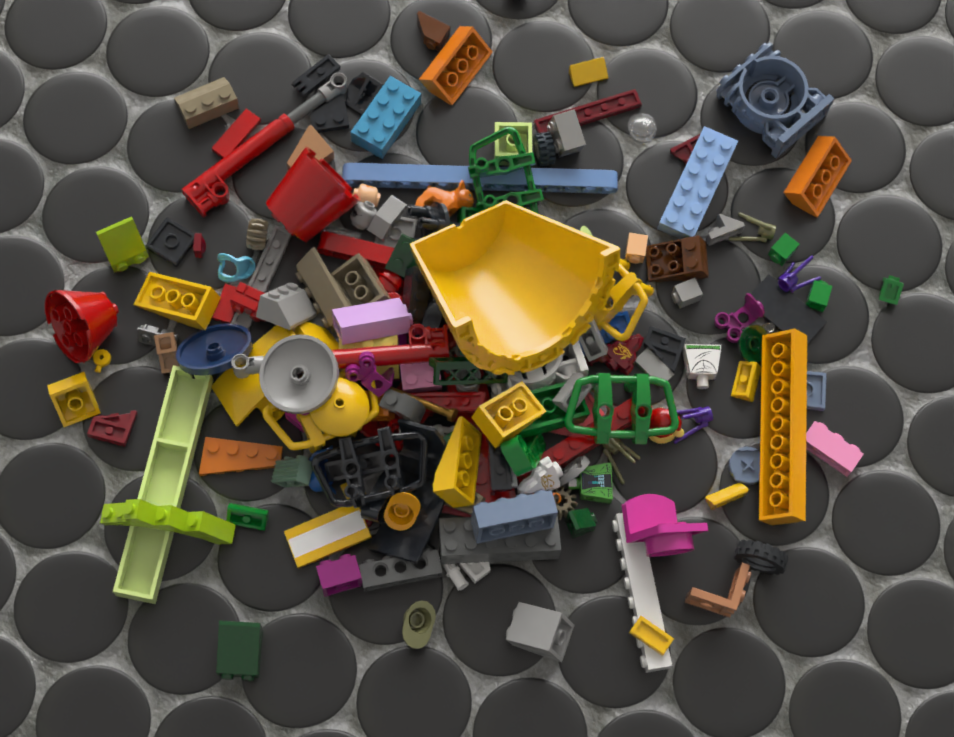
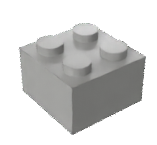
[547,109,586,158]

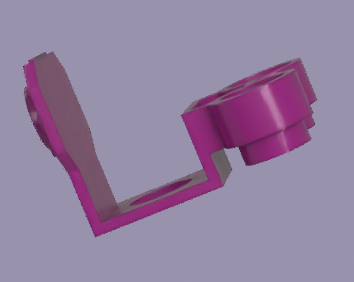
[714,293,765,343]
[345,351,394,397]

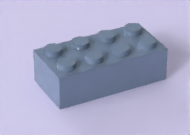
[471,490,558,544]

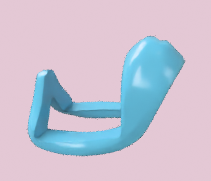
[217,253,256,283]

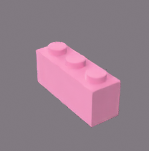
[806,421,863,477]

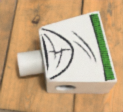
[682,344,721,389]

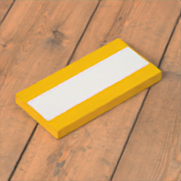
[284,506,372,568]

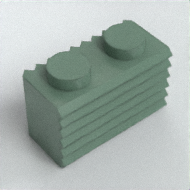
[271,455,312,488]

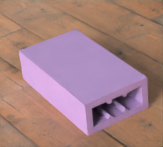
[332,298,413,345]

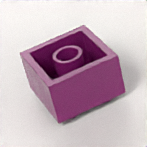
[316,554,363,597]

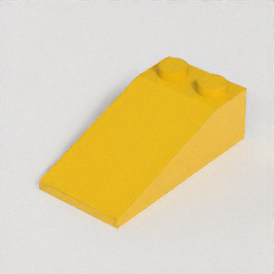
[133,272,221,331]
[433,416,482,508]

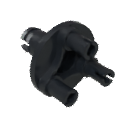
[406,202,461,240]

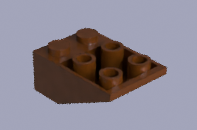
[646,235,709,282]

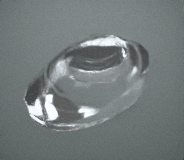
[628,113,657,144]

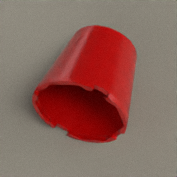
[266,147,361,242]

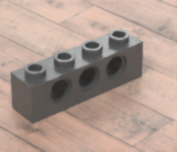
[359,548,442,592]

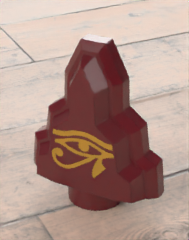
[604,334,644,376]

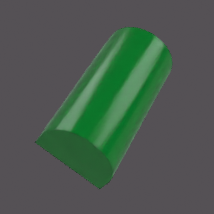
[226,503,269,531]

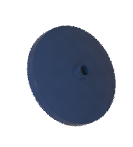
[176,324,253,376]

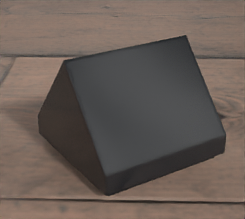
[429,415,452,427]

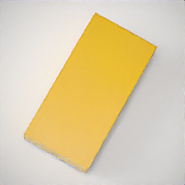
[629,616,674,656]

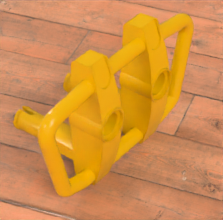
[594,258,654,341]
[263,370,379,453]

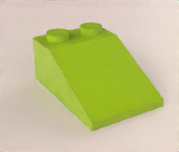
[96,216,149,273]

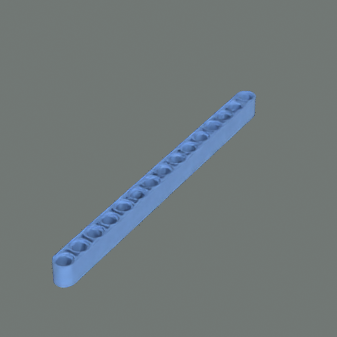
[342,163,618,194]

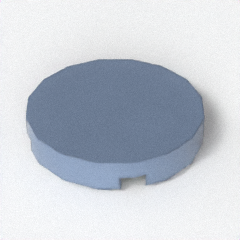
[728,447,760,486]

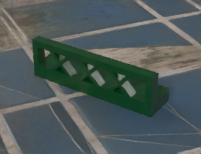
[429,356,508,385]

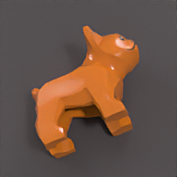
[415,180,475,217]

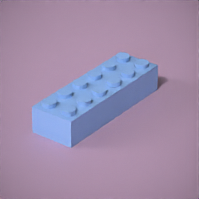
[657,126,738,239]

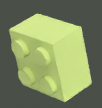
[494,122,532,165]

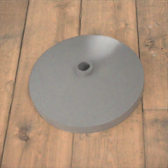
[259,335,339,414]

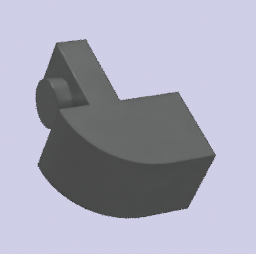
[379,389,426,424]

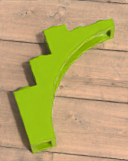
[100,499,235,544]

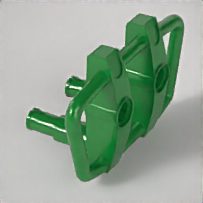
[468,127,544,213]
[564,373,679,444]

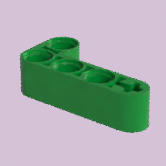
[500,434,546,476]

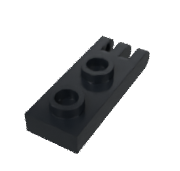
[291,54,341,97]

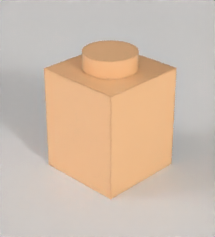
[625,232,648,264]

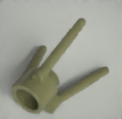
[728,213,776,243]
[602,438,640,485]

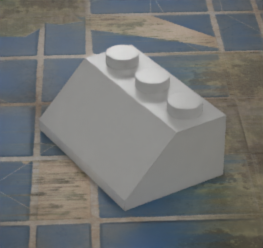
[256,283,317,330]

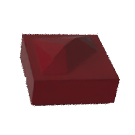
[193,233,206,258]

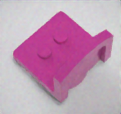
[622,494,708,557]

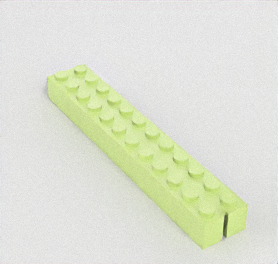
[113,365,213,604]

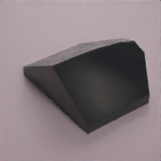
[345,72,384,115]

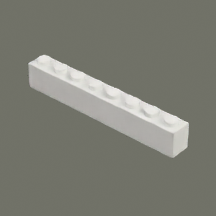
[612,513,672,673]

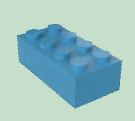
[351,76,421,159]

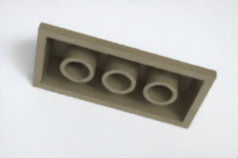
[295,247,349,333]

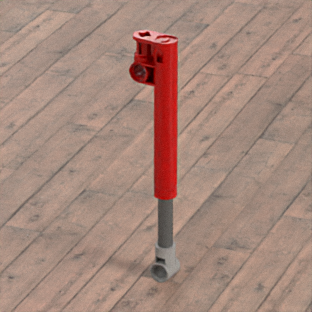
[181,72,347,217]
[231,324,449,379]

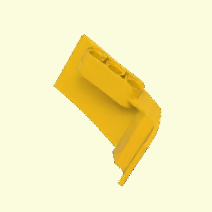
[212,322,339,426]

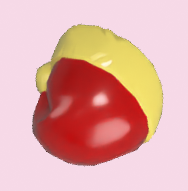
[649,408,684,444]

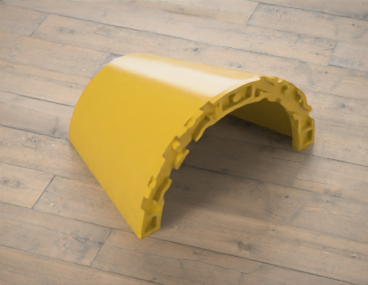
[410,201,620,375]

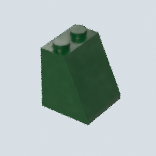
[216,620,263,681]

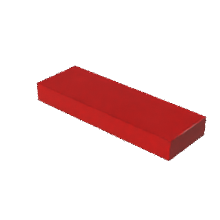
[211,108,261,158]

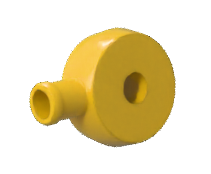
[93,349,111,373]

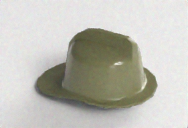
[402,600,436,649]

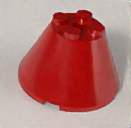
[45,290,119,363]

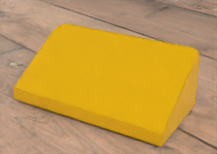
[569,57,608,87]
[731,361,761,402]
[705,483,749,510]

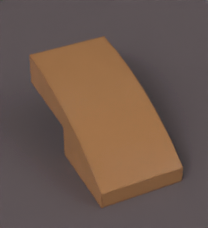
[154,332,179,374]

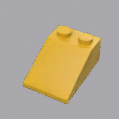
[471,381,546,448]

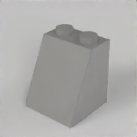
[506,602,574,662]

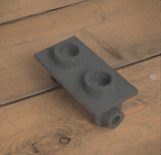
[137,324,179,346]

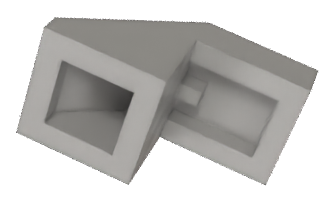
[367,195,407,240]

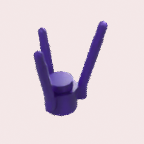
[778,256,821,293]
[674,406,713,444]

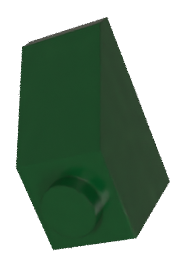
[565,508,597,539]

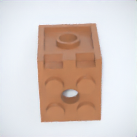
[685,563,751,618]

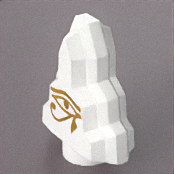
[517,456,563,494]

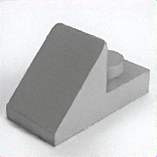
[706,214,745,246]

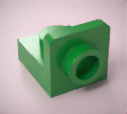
[878,275,904,305]

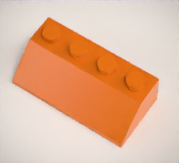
[419,26,493,105]
[783,136,852,217]

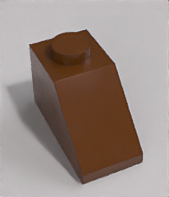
[417,11,450,52]

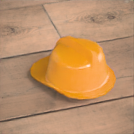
[384,492,421,531]

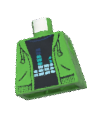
[568,463,613,504]

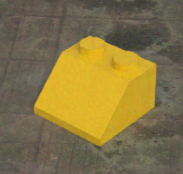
[47,372,101,427]

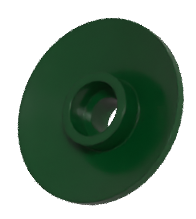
[739,325,767,362]

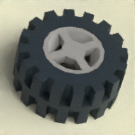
[533,131,556,167]

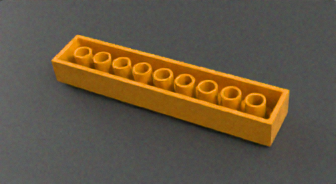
[759,328,807,526]

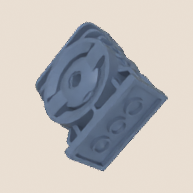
[716,43,834,158]

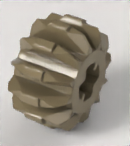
[246,218,268,251]
[552,486,578,520]

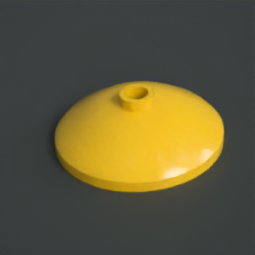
[310,378,370,437]

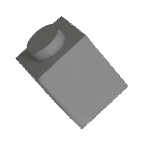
[671,278,703,308]

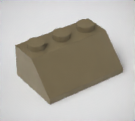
[174,77,239,129]

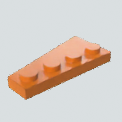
[199,437,283,476]

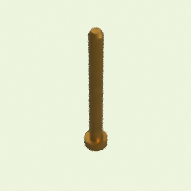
[389,387,458,422]

